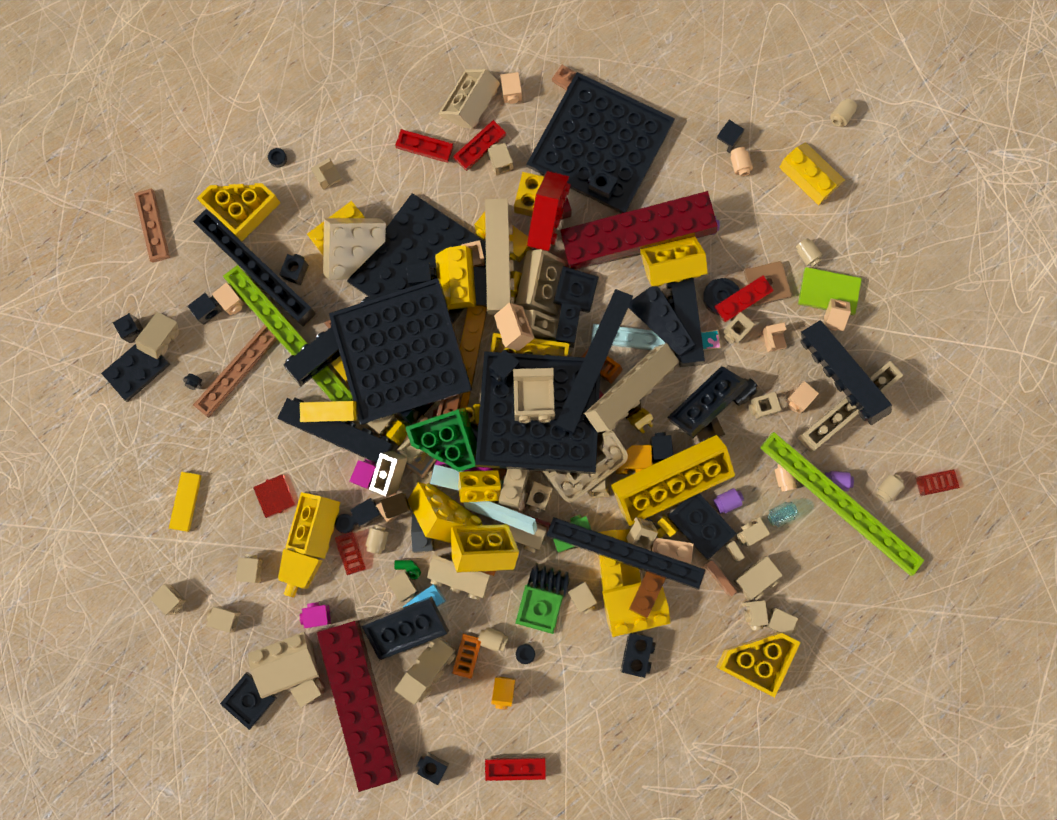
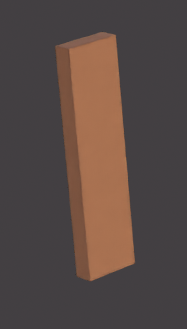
[134,188,170,263]

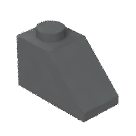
[411,514,435,553]

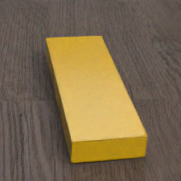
[300,401,357,422]
[168,472,202,532]

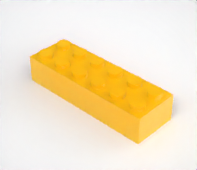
[611,435,735,526]

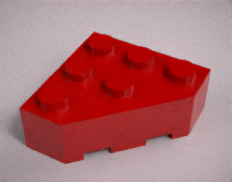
[527,171,571,251]

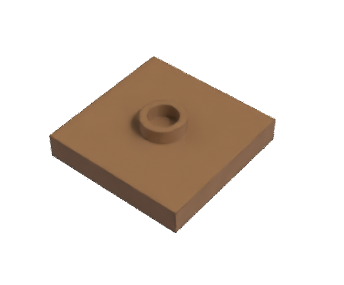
[744,261,792,307]

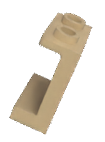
[513,368,555,423]

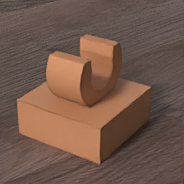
[552,64,576,91]

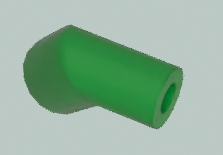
[394,560,421,580]

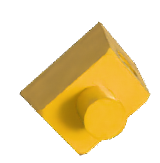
[278,549,323,598]

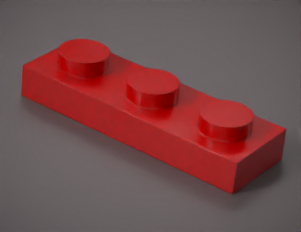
[453,120,506,171]
[395,129,454,163]
[715,275,774,322]
[485,757,546,781]

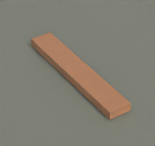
[193,325,277,418]

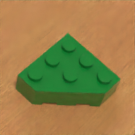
[405,408,477,472]

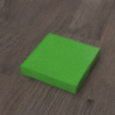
[515,585,563,634]

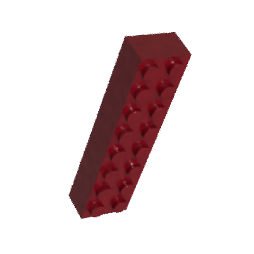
[560,191,718,270]
[317,620,401,792]

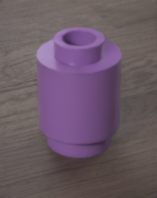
[824,471,854,492]
[713,488,744,514]

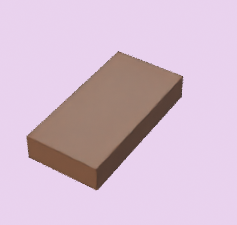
[704,560,737,596]

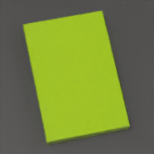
[798,267,862,316]

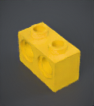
[514,172,544,217]
[458,470,501,502]

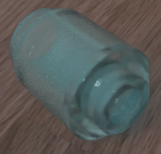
[767,501,799,528]

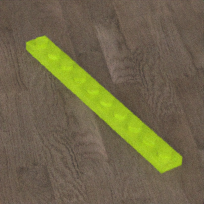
[223,265,353,402]
[760,432,924,576]

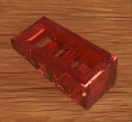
[916,469,960,496]
[335,532,366,576]

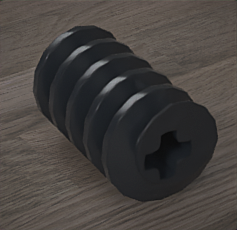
[527,563,570,597]

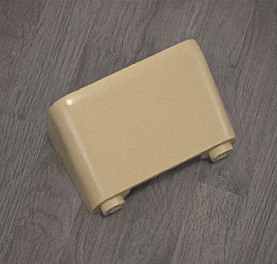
[542,430,628,502]

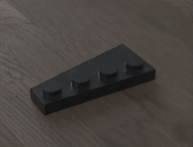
[629,286,697,356]

